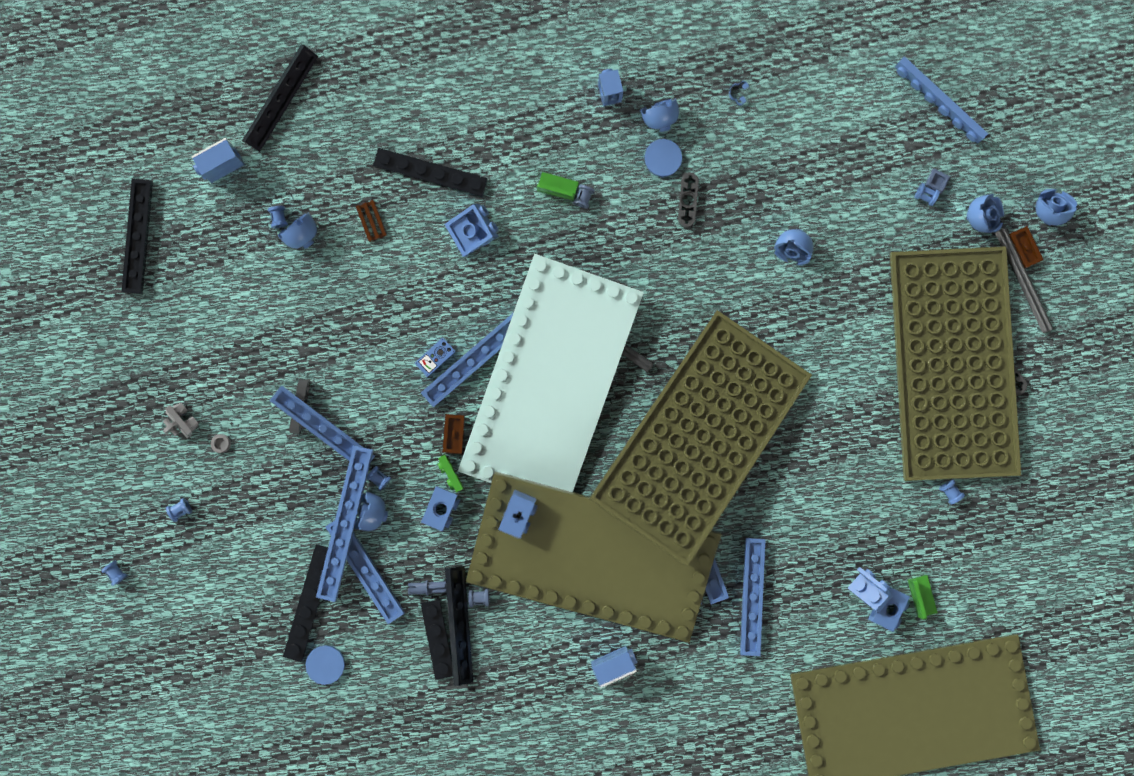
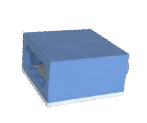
[191,138,245,183]
[591,646,637,688]

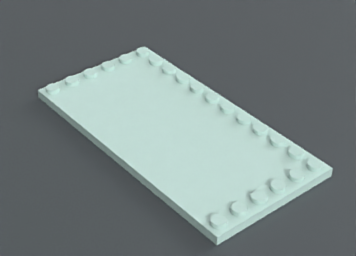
[458,254,644,492]

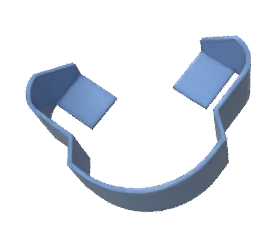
[729,81,749,106]

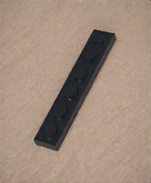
[242,44,319,152]
[373,148,488,197]
[121,179,153,294]
[283,544,328,662]
[445,566,473,686]

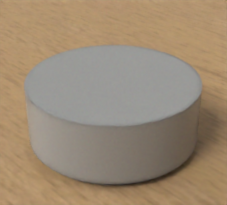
[211,434,231,453]

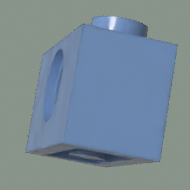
[598,69,623,107]
[421,486,460,531]
[868,588,910,632]

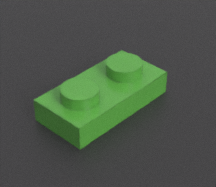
[437,455,464,492]

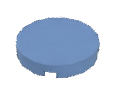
[644,139,682,177]
[305,645,345,685]

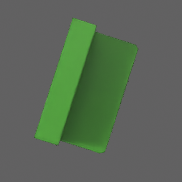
[537,172,579,201]
[908,575,938,620]

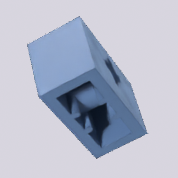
[498,489,538,538]

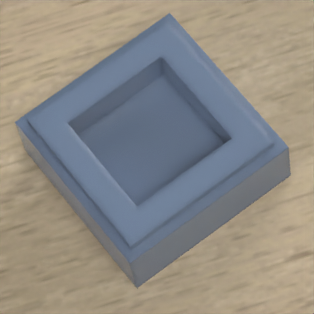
[925,168,950,194]

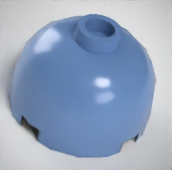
[640,98,679,132]
[1035,189,1077,226]
[967,194,1004,233]
[278,213,317,249]
[774,229,814,265]
[355,491,388,531]

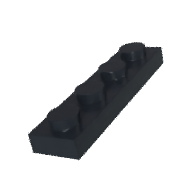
[420,599,453,680]

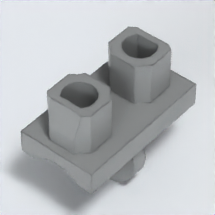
[163,403,199,439]

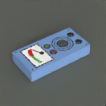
[415,338,456,377]

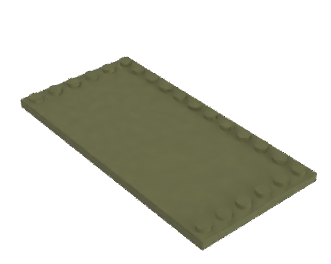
[890,246,1021,481]
[589,310,812,566]
[466,472,721,643]
[790,634,1040,776]

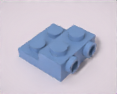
[444,204,499,257]

